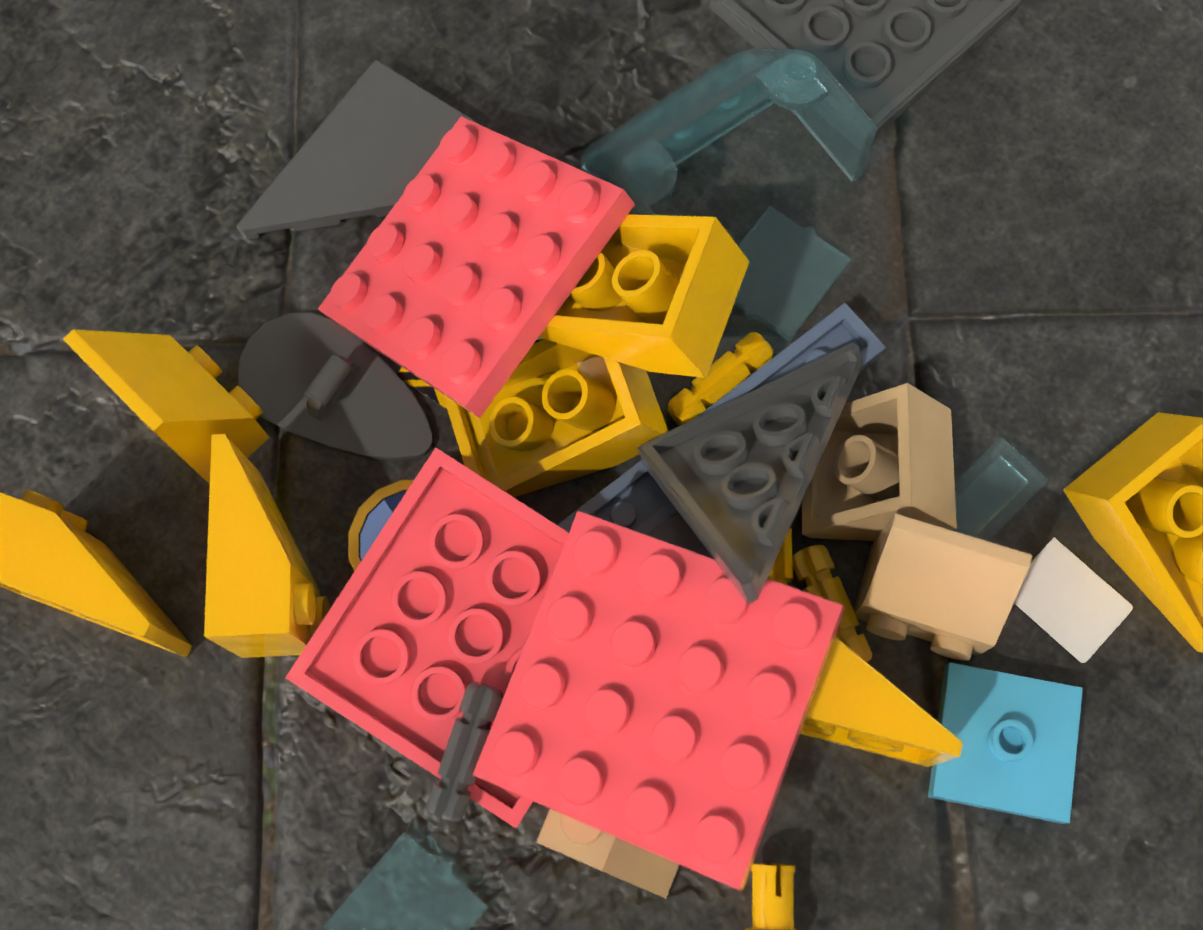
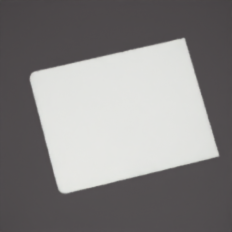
[1014,537,1133,663]

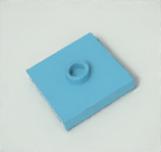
[928,662,1083,824]

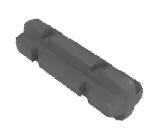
[427,682,503,822]

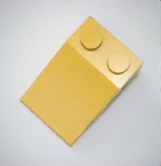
[539,214,750,378]
[63,329,270,484]
[442,339,669,497]
[1063,412,1203,653]
[204,434,329,658]
[0,489,192,658]
[799,637,963,767]

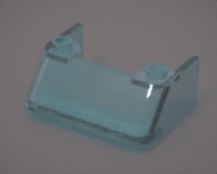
[580,49,878,215]

